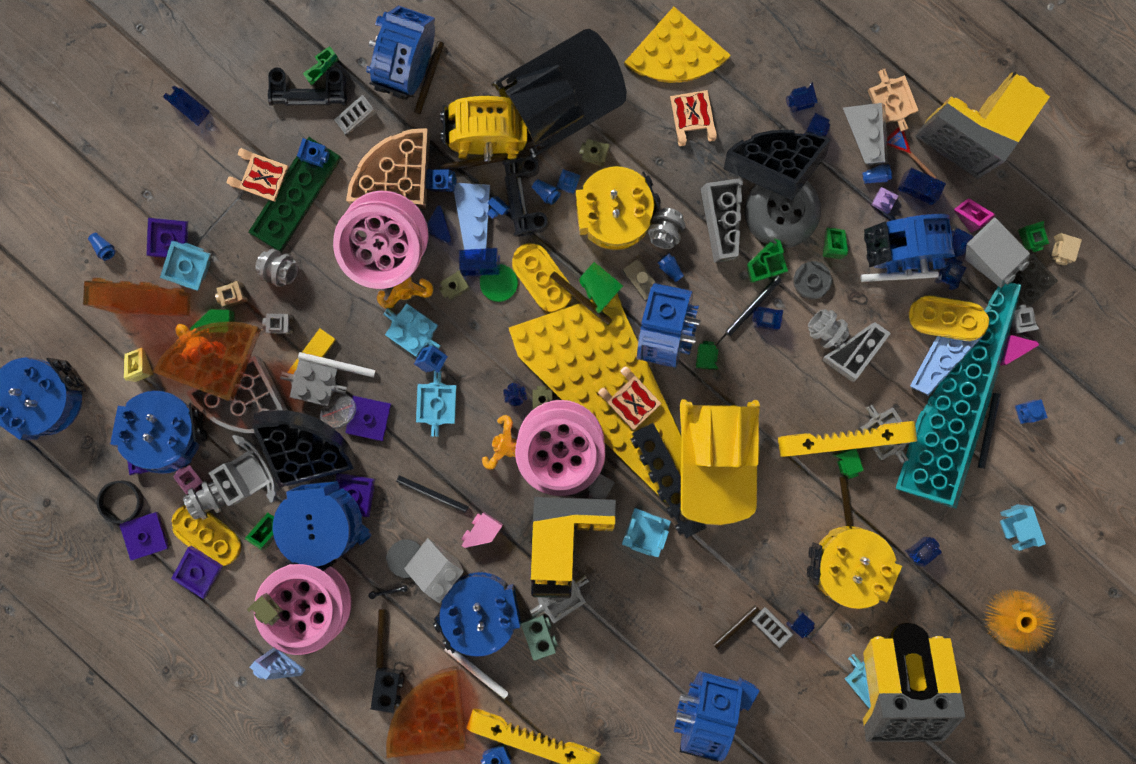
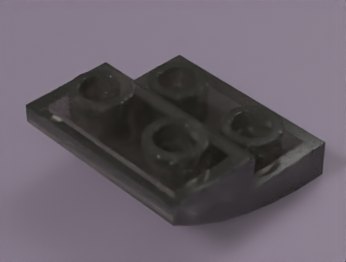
[1011,253,1058,307]

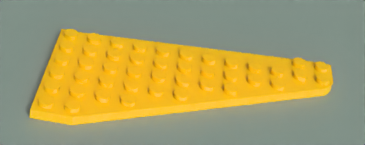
[509,293,681,504]

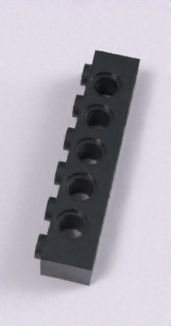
[630,423,707,538]

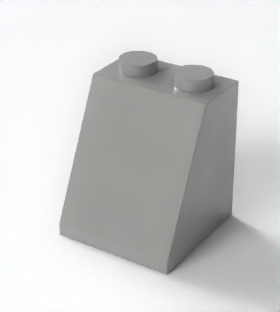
[965,217,1030,288]
[404,538,464,603]

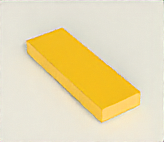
[287,328,336,374]

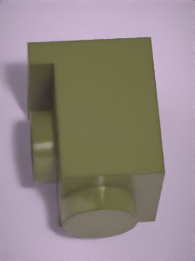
[579,139,610,167]
[439,271,470,300]
[532,386,552,410]
[246,593,283,626]

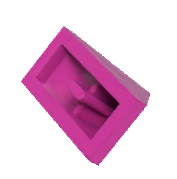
[954,198,995,233]
[1000,335,1039,366]

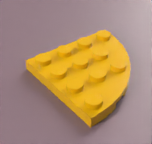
[624,7,731,83]

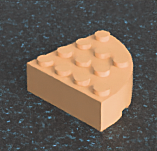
[346,128,430,209]

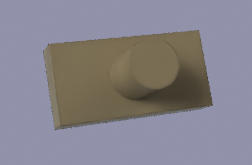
[622,259,656,301]

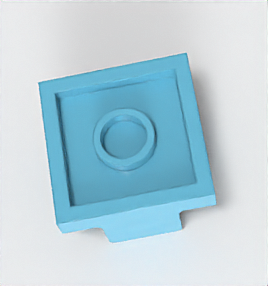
[160,241,211,291]
[1000,504,1046,551]
[622,508,671,557]

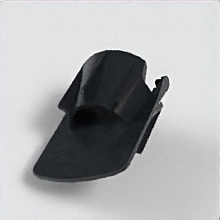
[491,29,627,158]

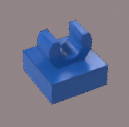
[556,169,581,195]
[487,196,510,219]

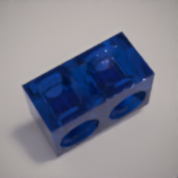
[897,167,946,205]

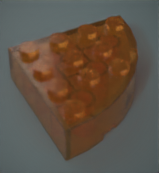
[83,278,191,316]
[153,322,262,401]
[386,666,467,758]

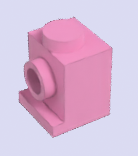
[173,465,203,495]

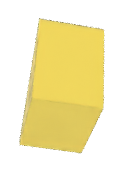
[124,348,154,382]

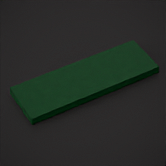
[248,137,342,253]

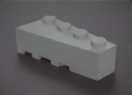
[701,178,743,263]

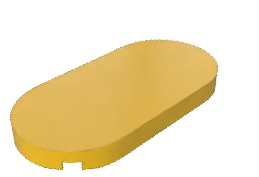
[512,243,572,312]
[909,295,989,341]
[172,505,241,566]

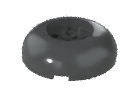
[744,181,821,249]

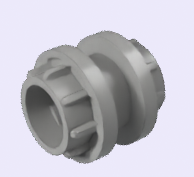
[648,208,686,249]
[256,249,298,287]
[808,309,849,349]
[183,481,226,520]

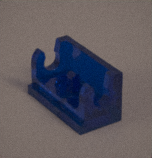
[163,86,210,126]
[459,248,500,276]

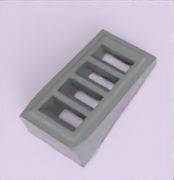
[334,95,376,135]
[752,607,794,648]

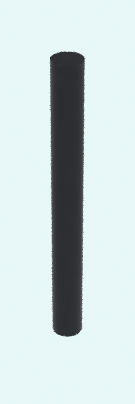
[725,276,782,336]
[977,393,1001,469]
[396,475,469,513]

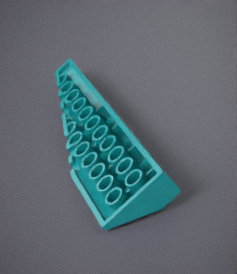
[896,283,1021,509]

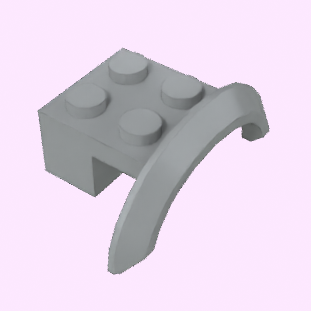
[209,435,276,506]

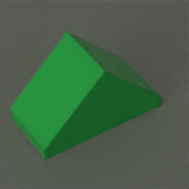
[822,227,848,259]
[245,512,274,550]

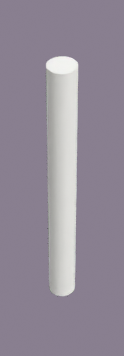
[861,270,939,282]
[298,352,375,378]
[444,648,509,699]

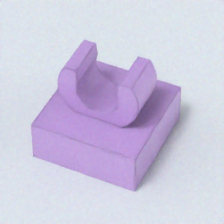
[871,187,898,214]

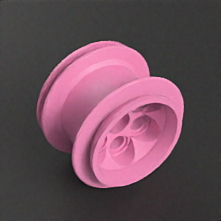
[333,191,428,289]
[515,400,605,496]
[254,564,351,655]

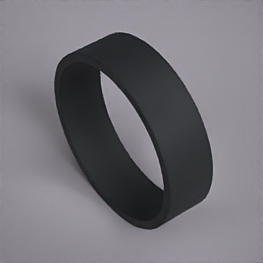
[97,480,143,523]

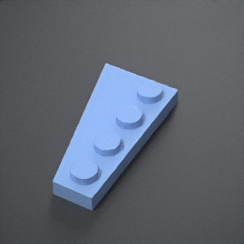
[454,183,490,261]
[910,336,983,396]
[250,648,305,680]

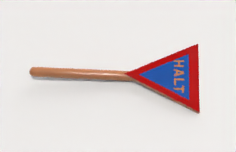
[887,127,937,180]

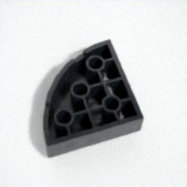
[724,130,831,200]
[252,410,355,488]

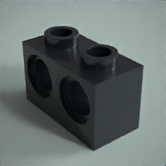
[370,667,404,713]

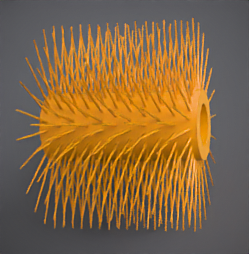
[985,590,1055,653]

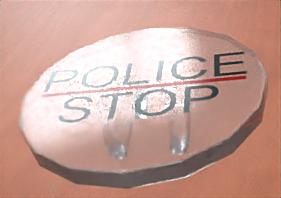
[320,394,356,429]

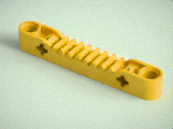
[778,421,917,457]
[466,708,601,764]

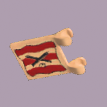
[670,90,717,147]
[227,148,289,202]
[598,367,661,430]

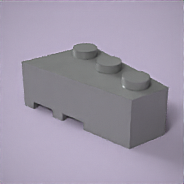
[843,103,888,165]
[822,322,891,383]

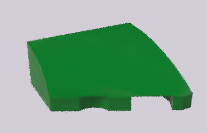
[303,46,339,86]
[747,239,788,283]
[579,262,623,314]

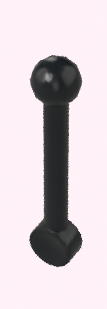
[368,585,408,599]

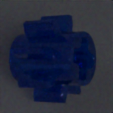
[503,383,527,406]

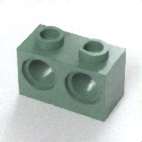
[521,613,558,661]

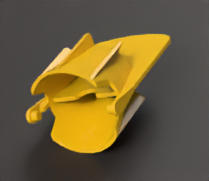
[680,399,760,525]

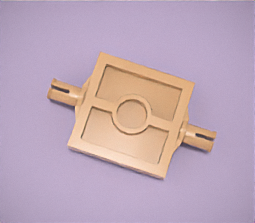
[868,69,919,132]

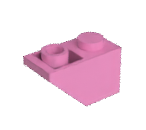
[461,512,503,548]

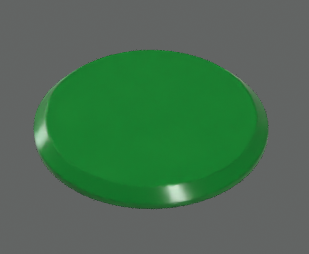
[480,264,518,302]

